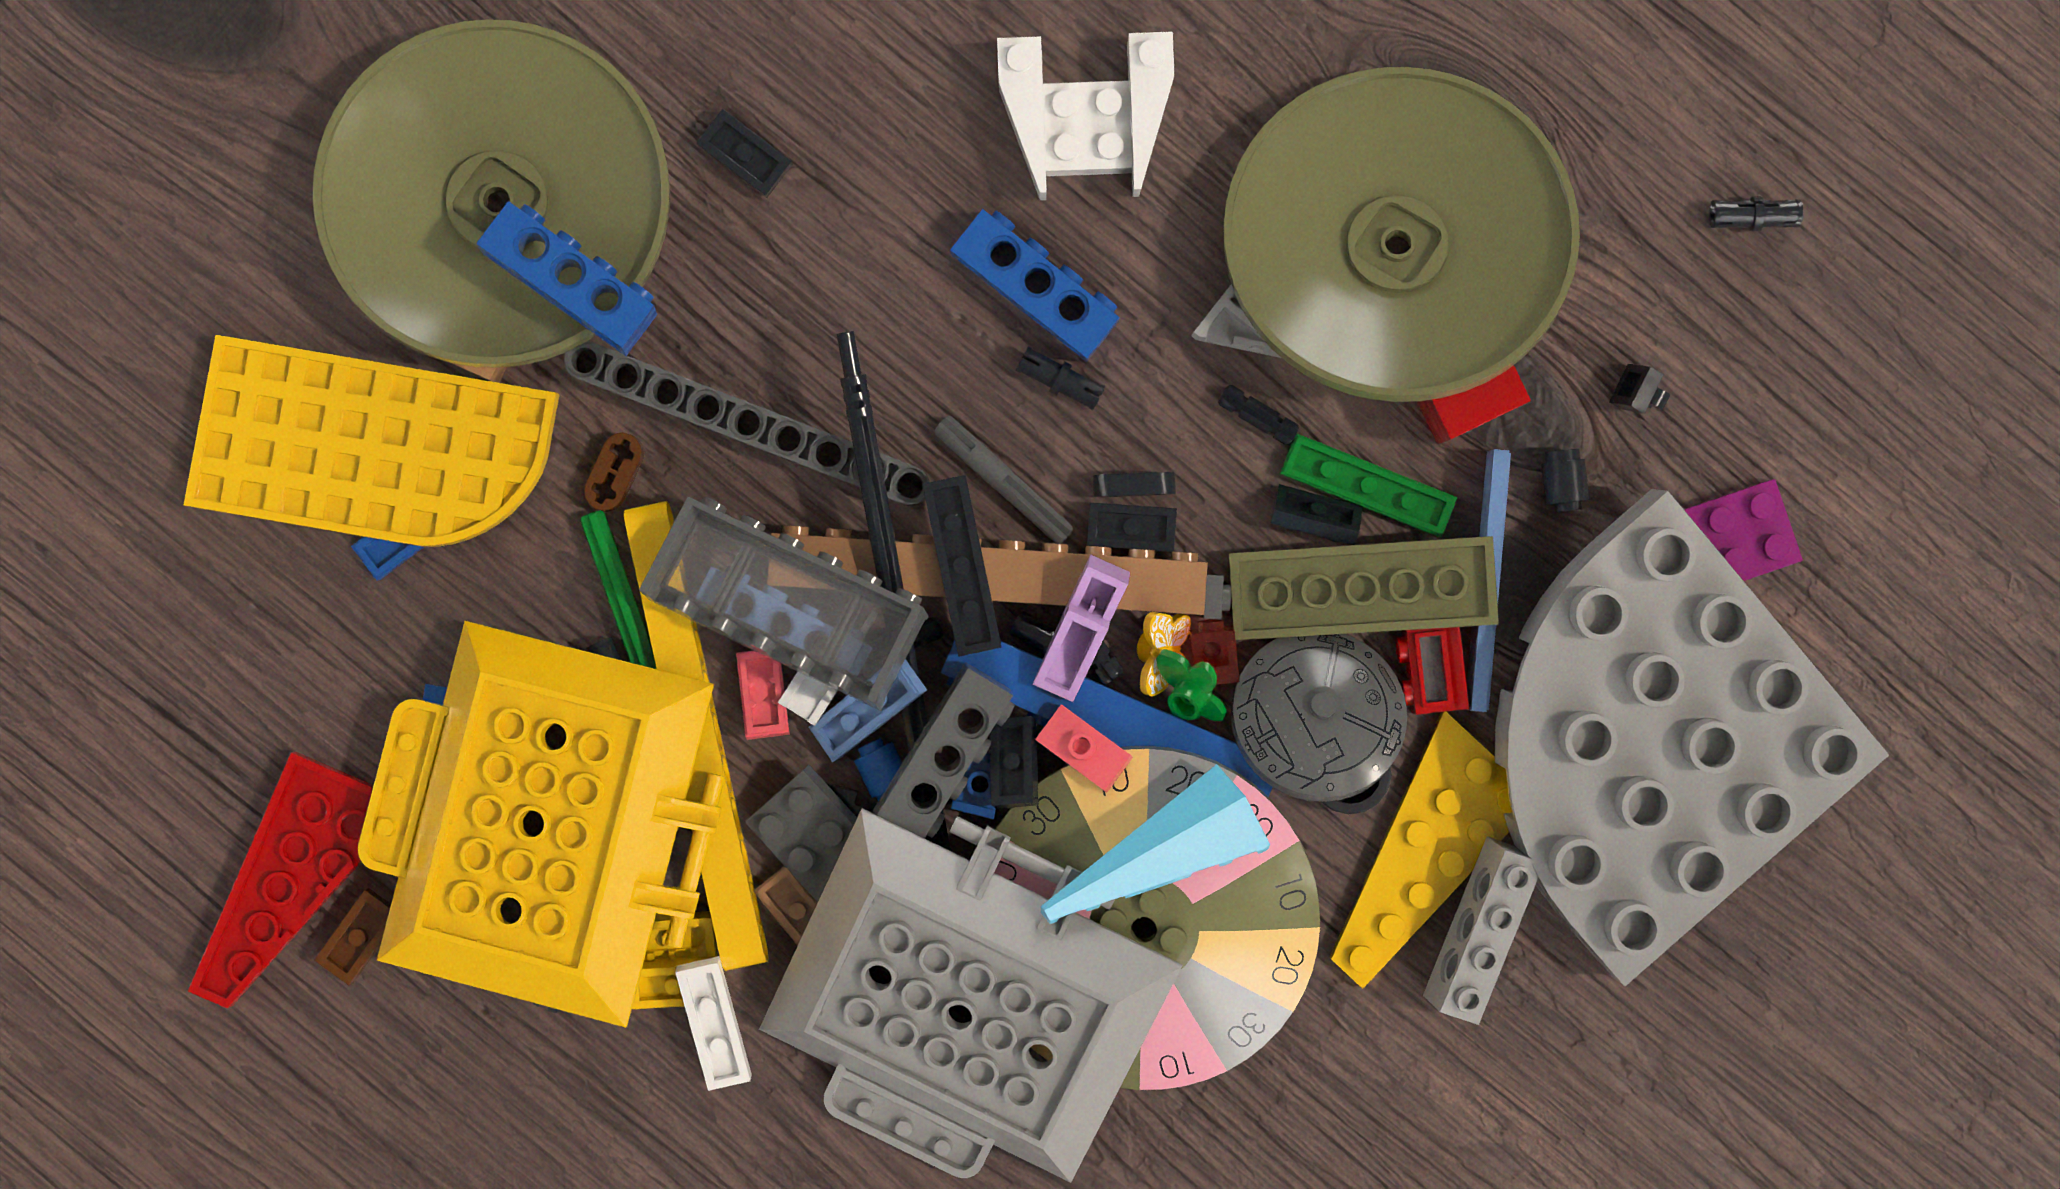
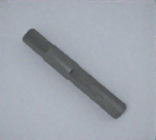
[934,415,1073,544]

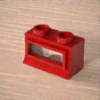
[1396,627,1469,715]

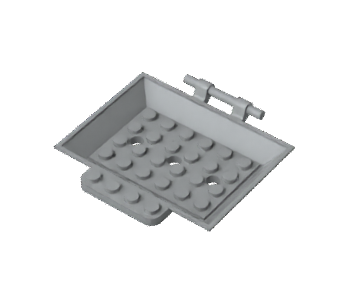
[759,808,1183,1183]

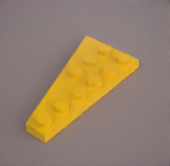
[1330,711,1512,989]

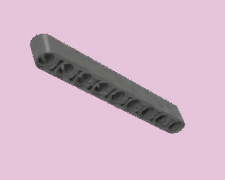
[564,341,930,506]

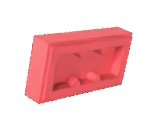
[736,651,790,740]
[1035,704,1133,793]

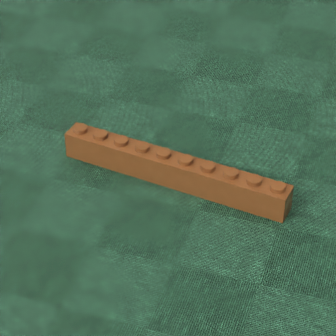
[768,525,1208,615]

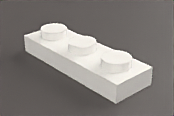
[675,956,751,1091]

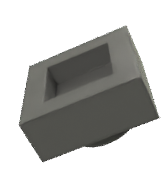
[1201,575,1231,619]

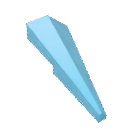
[1041,764,1270,924]

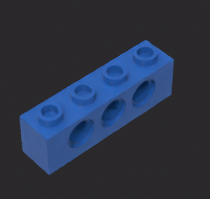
[476,201,658,356]
[950,209,1120,362]

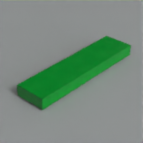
[1279,434,1458,538]

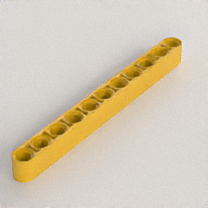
[624,501,769,971]

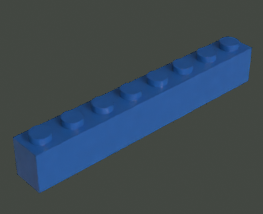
[941,641,1273,797]

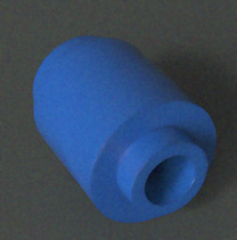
[854,738,903,801]

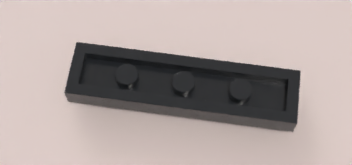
[922,475,1002,657]

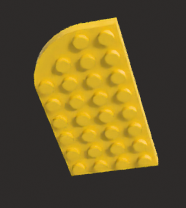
[184,335,559,547]

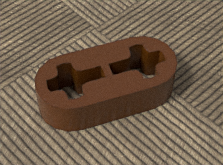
[584,432,645,511]

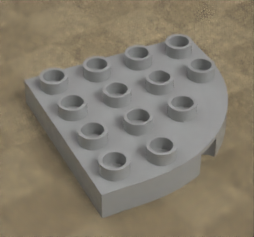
[1495,489,1889,987]

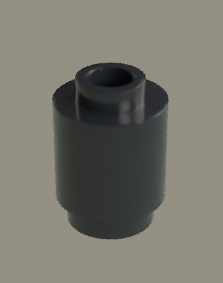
[1541,448,1590,512]

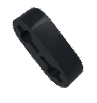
[1093,472,1176,497]

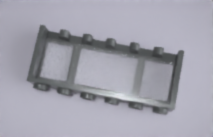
[639,497,928,711]

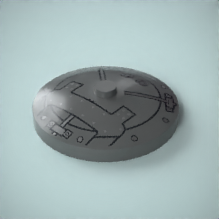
[1231,634,1407,801]

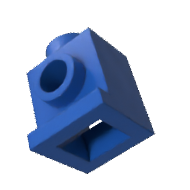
[951,752,996,819]

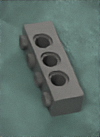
[873,662,1014,838]

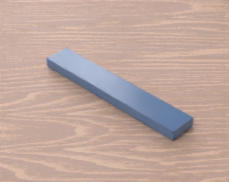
[1466,449,1511,712]

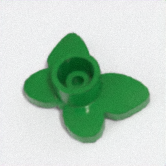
[1156,649,1227,721]

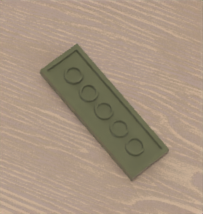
[1229,536,1499,640]

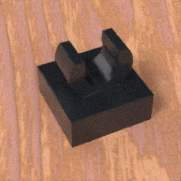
[1609,364,1670,414]

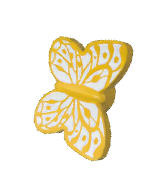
[1137,612,1191,696]

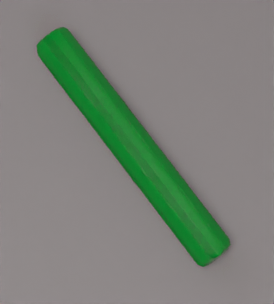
[580,511,657,669]

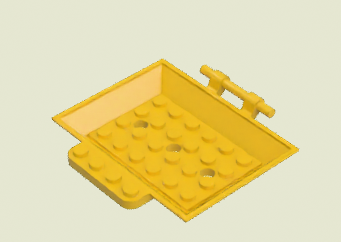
[358,621,725,1028]

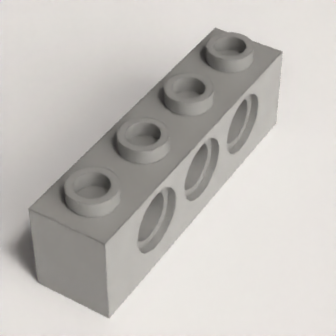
[1423,836,1538,1025]

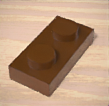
[314,888,391,986]

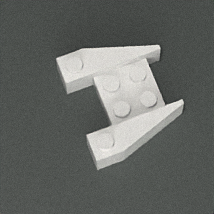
[997,32,1174,200]

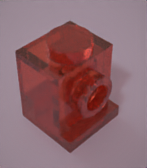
[1189,619,1239,684]

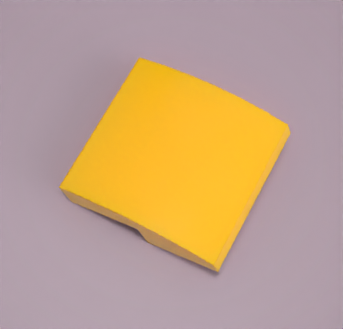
[632,911,717,1009]

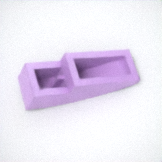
[1033,555,1130,702]

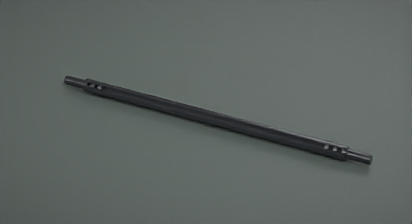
[836,331,952,852]

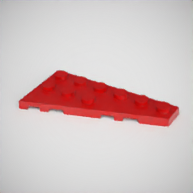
[188,751,374,1009]

